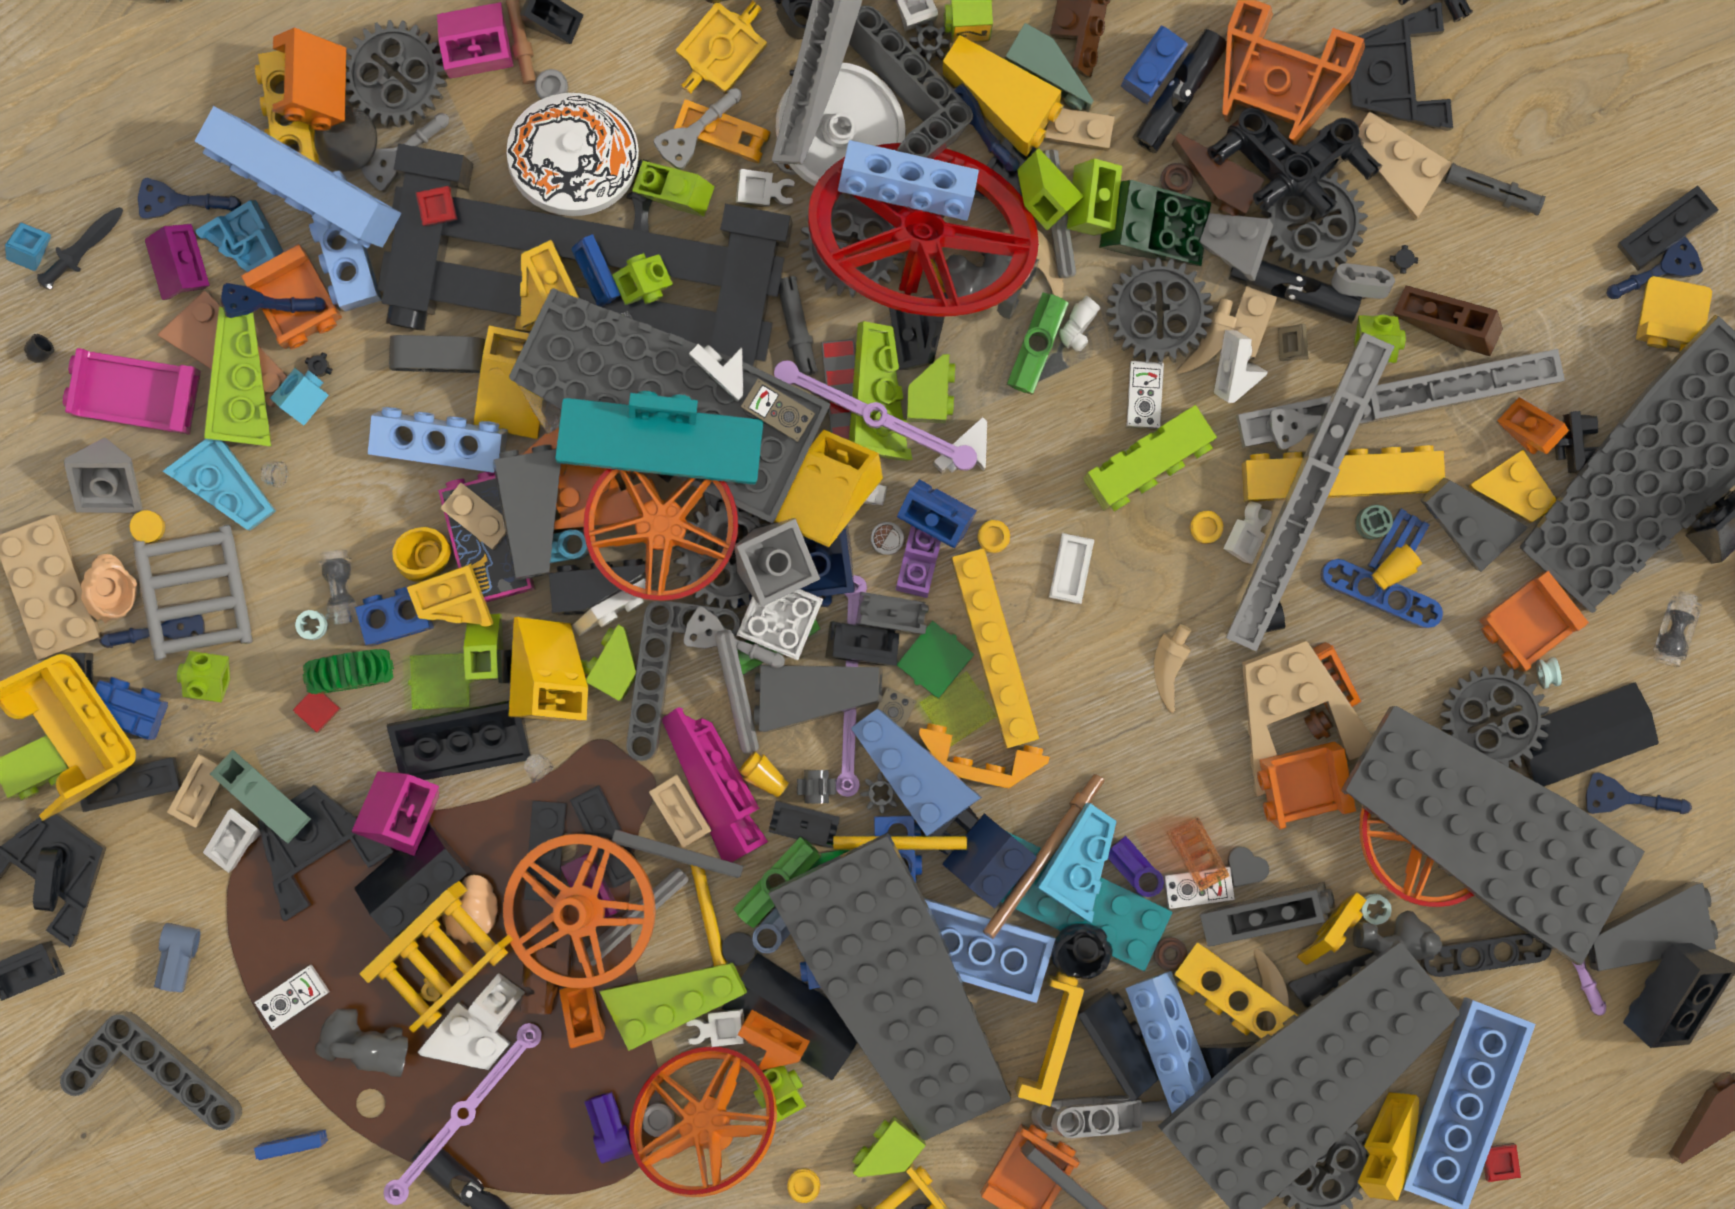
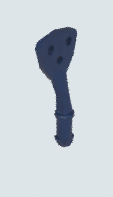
[954,84,1020,171]
[137,178,241,220]
[1606,237,1703,299]
[221,283,326,318]
[100,614,205,648]
[1586,772,1692,814]

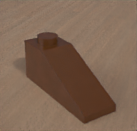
[1172,132,1265,216]
[1393,285,1503,356]
[1669,1072,1735,1164]

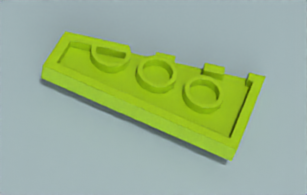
[204,307,272,446]
[849,321,912,462]
[599,962,747,1051]

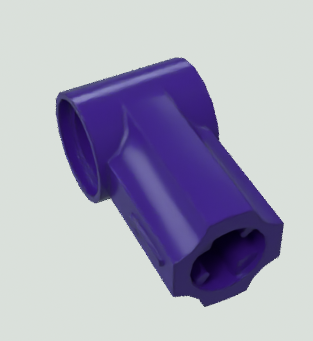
[1108,835,1164,897]
[585,1092,633,1164]

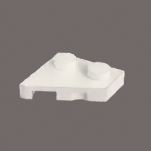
[572,579,646,636]
[418,1001,511,1070]

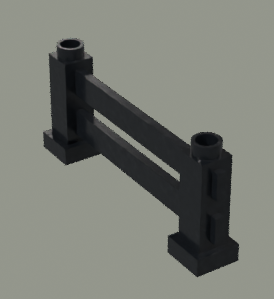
[377,143,793,368]

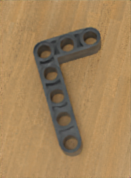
[849,6,973,159]
[626,601,741,761]
[60,1011,242,1130]

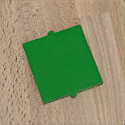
[897,620,975,699]

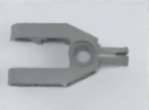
[1032,1095,1170,1138]

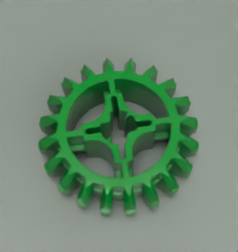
[303,649,394,694]

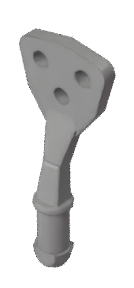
[654,88,742,170]
[357,113,449,191]
[1269,404,1372,450]
[684,607,785,668]

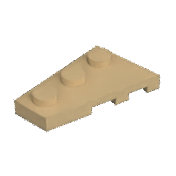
[1359,111,1452,220]

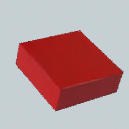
[416,186,457,226]
[293,693,341,733]
[1484,1143,1521,1182]

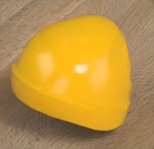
[392,527,451,582]

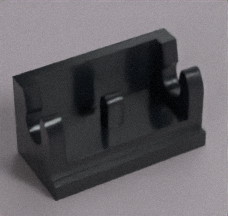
[825,621,899,667]
[769,800,840,848]
[0,941,65,1001]

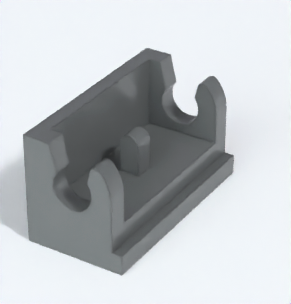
[856,592,929,635]

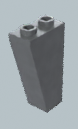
[493,445,561,581]
[754,665,883,732]
[1588,881,1718,971]
[1200,882,1336,947]

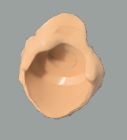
[81,554,137,624]
[442,875,498,945]

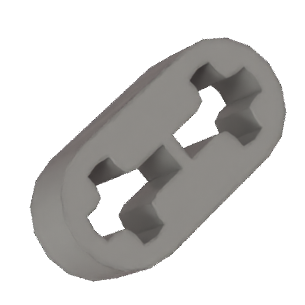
[1331,263,1395,299]

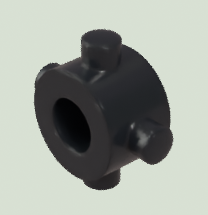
[1389,245,1418,274]
[305,352,333,377]

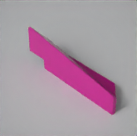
[662,707,768,862]

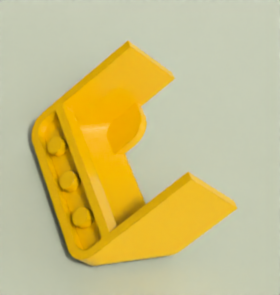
[0,654,136,821]

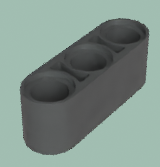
[389,335,485,373]

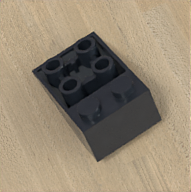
[1685,489,1735,564]
[549,559,654,616]

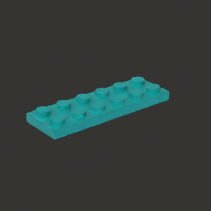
[1001,832,1173,972]

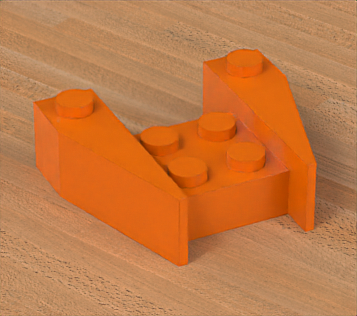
[1222,0,1365,145]
[522,421,662,533]

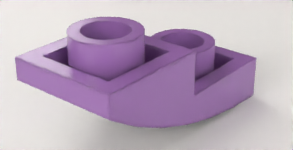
[896,525,941,598]

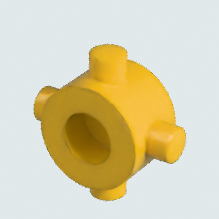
[419,978,442,1003]

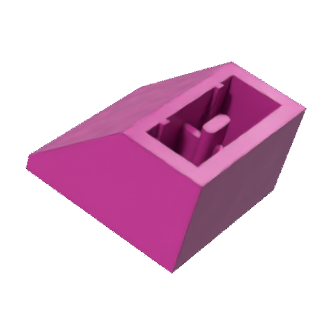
[437,2,514,79]
[352,771,439,856]

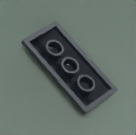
[1512,682,1659,787]
[386,700,531,780]
[722,953,858,1080]

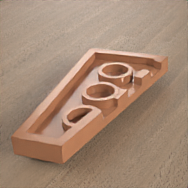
[157,290,288,408]

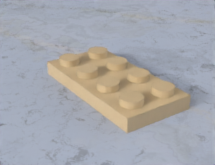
[0,514,102,661]

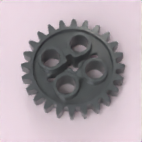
[345,20,447,128]
[1260,172,1368,274]
[800,194,904,298]
[1106,257,1213,365]
[673,502,771,608]
[1440,666,1550,769]
[1277,1123,1369,1209]

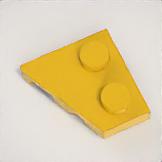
[520,240,579,328]
[1468,450,1557,523]
[407,564,493,627]
[1297,892,1367,966]

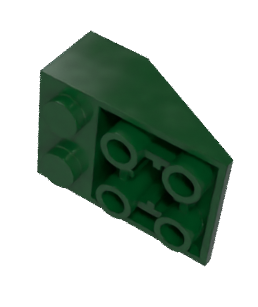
[1099,180,1211,266]

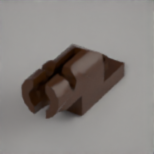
[520,922,573,1014]

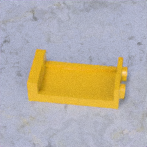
[1014,971,1084,1107]

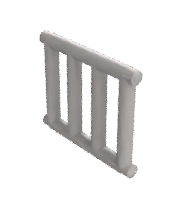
[133,525,253,661]

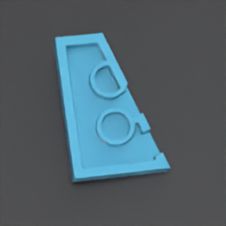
[163,439,276,531]
[1035,803,1117,923]

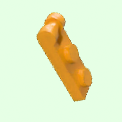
[674,99,771,163]

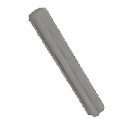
[1043,149,1076,278]
[715,629,759,754]
[586,868,689,966]

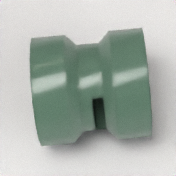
[1354,505,1393,540]

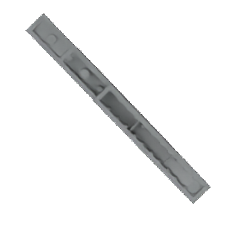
[772,0,862,165]
[1226,332,1395,652]
[1236,349,1565,448]

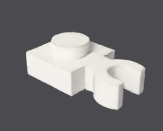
[736,169,795,207]
[1223,501,1272,564]
[686,1009,747,1047]

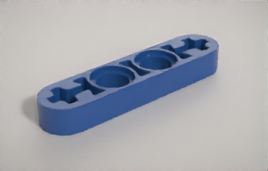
[1320,559,1443,628]

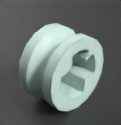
[295,610,328,640]
[1536,657,1562,689]
[1360,894,1392,925]

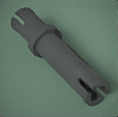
[1445,163,1546,216]
[779,276,818,376]

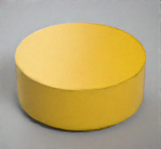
[130,510,165,544]
[1189,511,1223,544]
[977,520,1010,553]
[787,1168,820,1203]

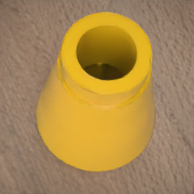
[1371,544,1422,590]
[739,751,789,798]

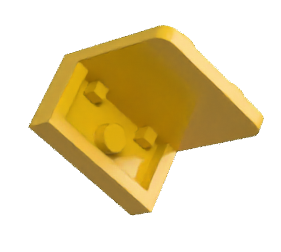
[1636,276,1712,352]

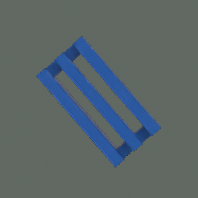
[571,234,621,307]
[1368,508,1430,570]
[254,1129,328,1160]

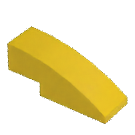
[1358,1092,1419,1201]

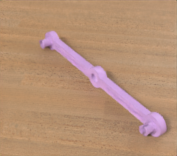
[774,360,977,471]
[836,575,867,797]
[383,1023,542,1205]

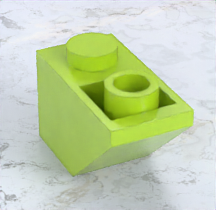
[1017,148,1084,230]
[632,161,715,217]
[907,354,955,423]
[463,613,503,681]
[584,624,637,702]
[852,1116,926,1177]

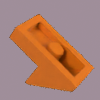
[1497,397,1569,455]
[559,987,605,1048]
[738,1010,810,1070]

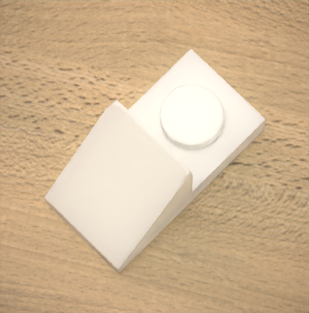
[895,0,938,31]
[1214,330,1268,403]
[689,344,743,402]
[933,417,987,474]
[203,808,261,873]
[468,973,525,1033]

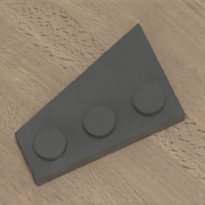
[1421,478,1529,572]

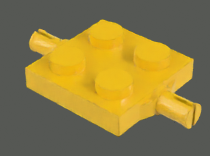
[675,1,768,94]

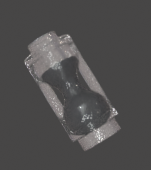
[319,550,357,625]
[1653,592,1703,667]

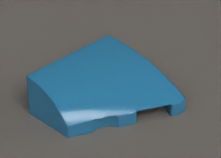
[195,200,284,272]

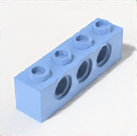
[838,140,979,221]
[309,170,382,311]
[368,407,508,473]
[1125,971,1211,1113]

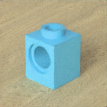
[270,368,329,426]

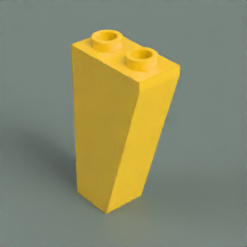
[943,35,1063,156]

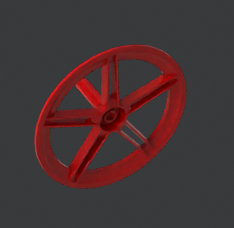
[808,143,1039,317]

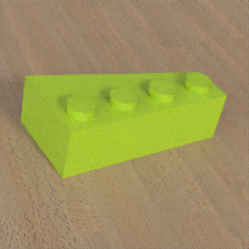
[1083,405,1217,512]

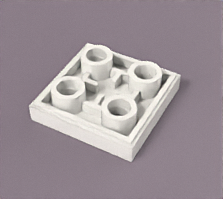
[737,589,823,660]

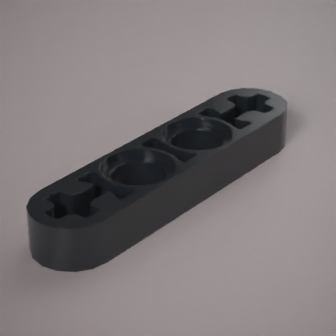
[1421,932,1552,977]

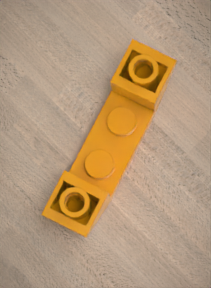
[918,723,1050,789]

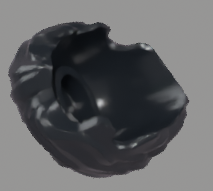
[1051,923,1113,979]

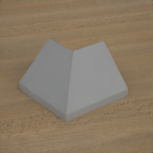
[64,437,143,513]
[735,518,820,607]

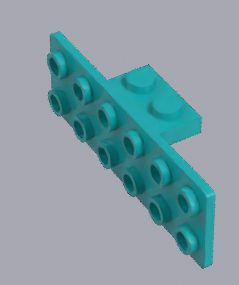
[555,391,763,484]

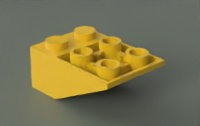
[473,325,546,440]
[774,429,883,547]
[509,617,588,722]

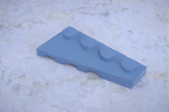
[851,709,982,836]

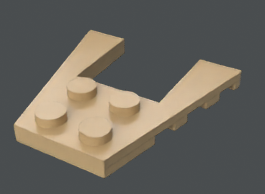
[1242,638,1372,797]

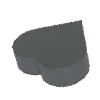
[1228,847,1269,887]

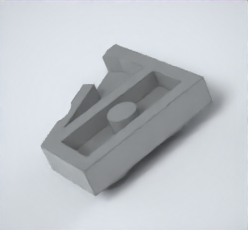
[1200,213,1273,281]

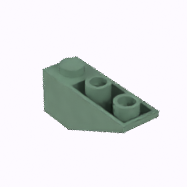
[1005,23,1094,112]
[210,750,311,844]

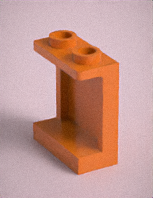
[272,27,346,131]
[241,244,342,350]
[1479,571,1589,672]
[1257,741,1356,830]
[980,1123,1080,1209]

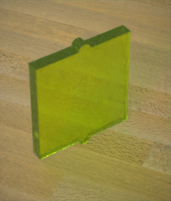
[408,653,472,710]
[919,671,996,747]

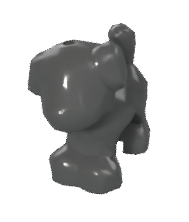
[943,252,1039,319]
[1352,910,1442,975]
[315,1009,408,1077]

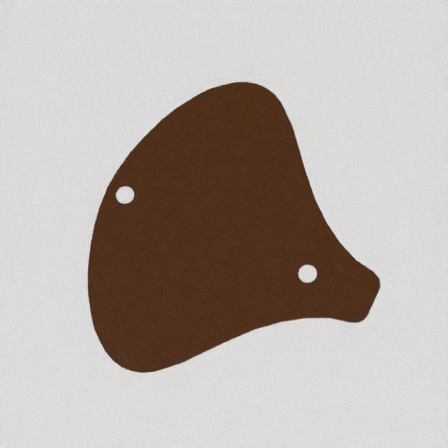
[227,739,661,1195]

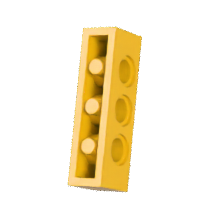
[255,51,320,165]
[1174,942,1299,1039]

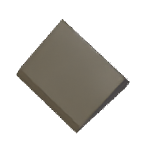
[1278,324,1309,361]

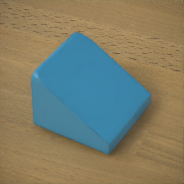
[5,222,51,271]

